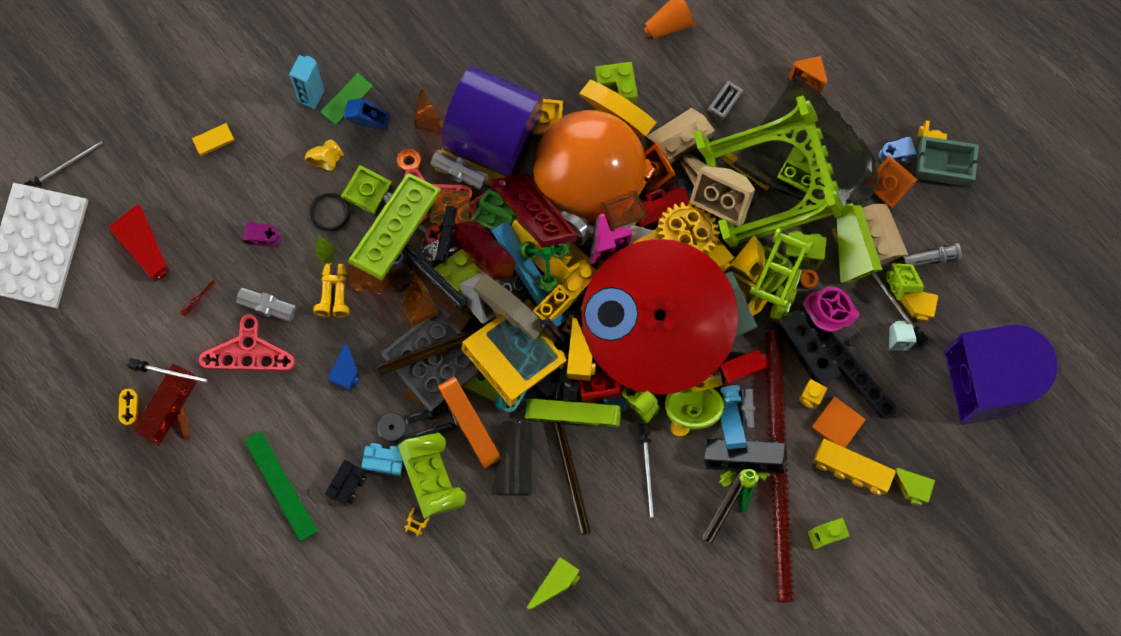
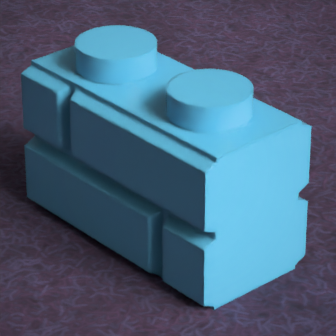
[361,443,404,477]

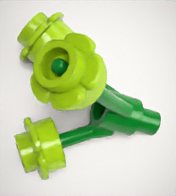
[719,469,770,513]

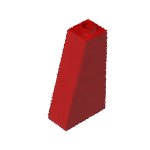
[108,204,169,282]

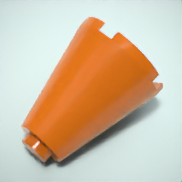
[644,0,697,39]

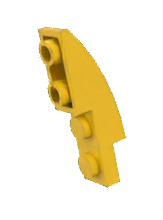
[533,261,597,321]

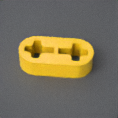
[119,388,139,427]

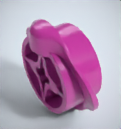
[802,287,859,332]

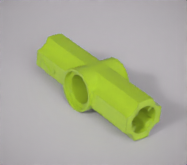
[769,266,802,323]

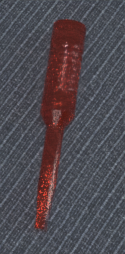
[180,280,215,317]

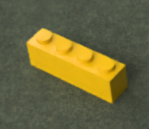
[812,439,896,496]

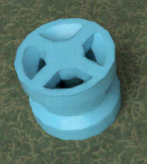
[720,385,742,404]

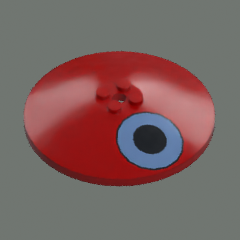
[582,239,738,395]

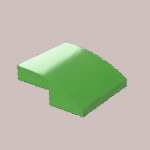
[470,189,516,234]

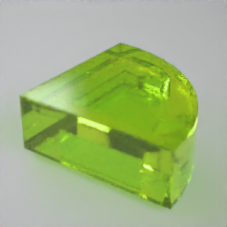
[316,236,335,263]

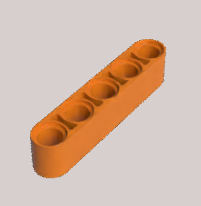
[437,377,502,469]

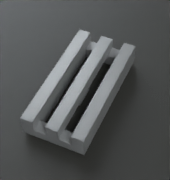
[707,80,743,121]

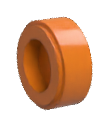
[799,269,818,289]

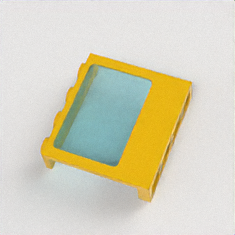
[462,314,566,407]

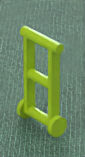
[749,228,814,308]

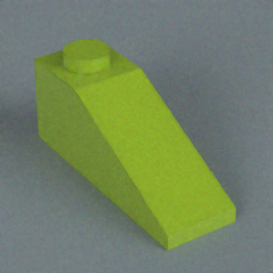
[527,557,580,611]

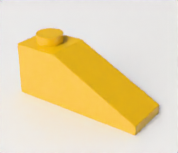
[567,318,596,381]

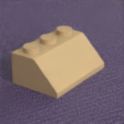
[646,108,715,165]
[862,204,908,265]

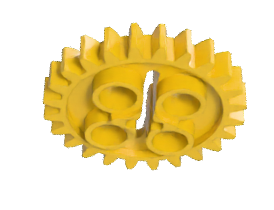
[657,202,720,255]

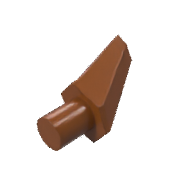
[176,407,190,439]

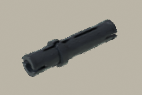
[435,205,458,264]

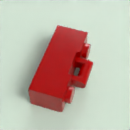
[631,186,693,229]

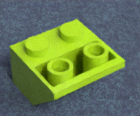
[777,146,828,193]

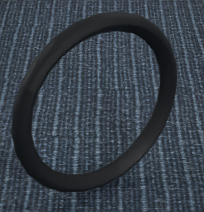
[310,193,350,231]

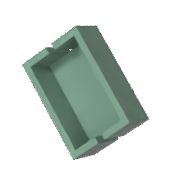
[915,136,979,187]

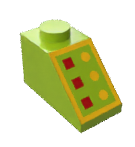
[894,468,935,506]

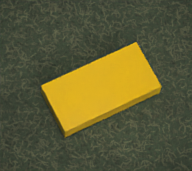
[192,123,235,156]

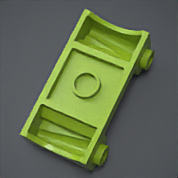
[398,432,466,519]

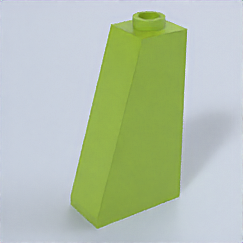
[837,203,883,283]

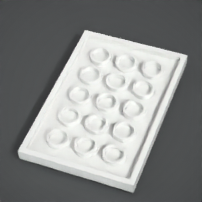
[0,183,88,309]

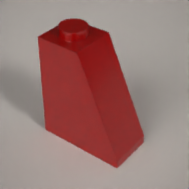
[718,350,768,387]

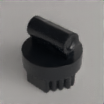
[555,380,579,402]

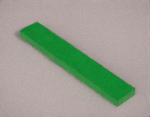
[244,431,318,542]

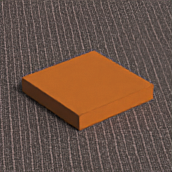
[864,156,917,209]
[811,396,866,448]

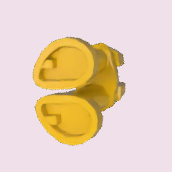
[313,263,350,318]

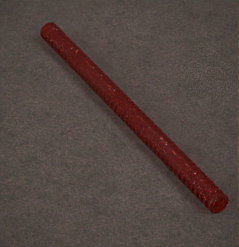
[764,330,794,603]

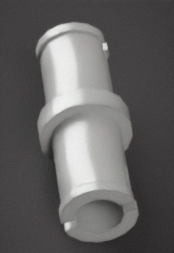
[740,389,756,429]

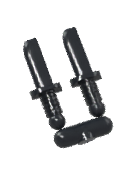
[405,404,460,438]

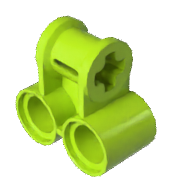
[622,387,661,424]

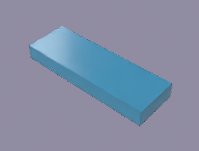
[720,403,746,449]

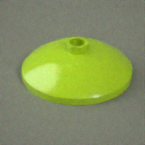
[665,388,724,429]

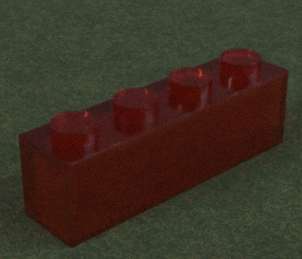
[454,220,515,281]
[133,363,197,446]

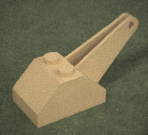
[681,153,755,226]

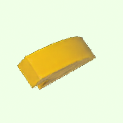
[579,80,657,139]

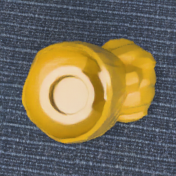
[305,140,344,171]

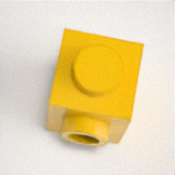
[798,379,828,409]

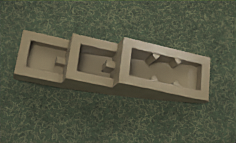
[472,274,543,340]

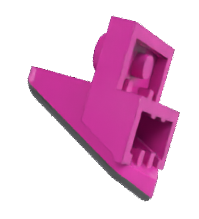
[588,213,632,265]

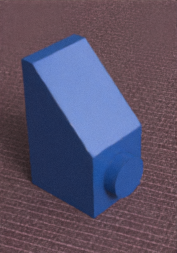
[344,98,390,130]
[328,344,360,392]

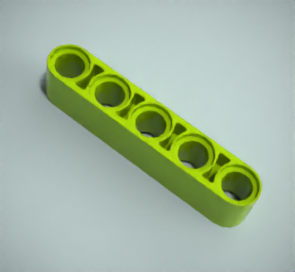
[525,399,621,427]

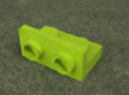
[886,263,924,300]

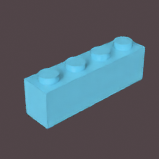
[289,55,325,110]

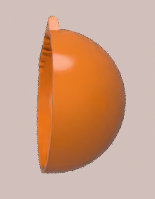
[533,110,656,223]

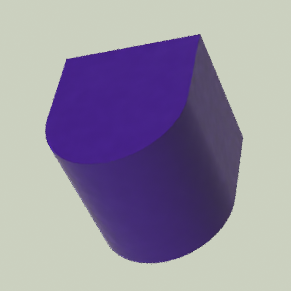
[442,66,543,177]
[944,325,1057,425]

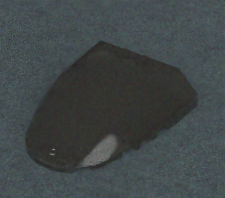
[732,75,879,206]

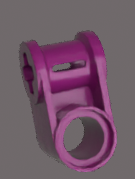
[242,222,281,247]

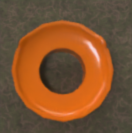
[397,149,421,171]

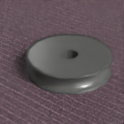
[377,413,406,443]

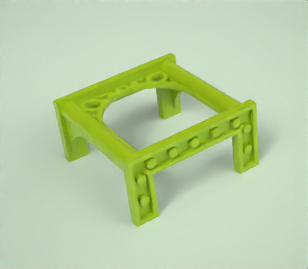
[693,95,844,250]

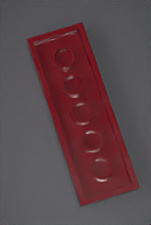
[492,173,578,248]

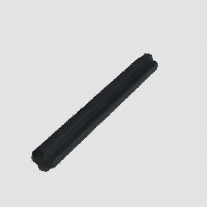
[401,243,467,309]

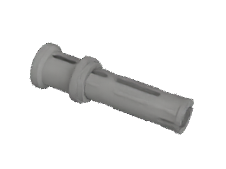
[902,243,962,266]

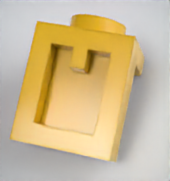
[918,120,947,140]

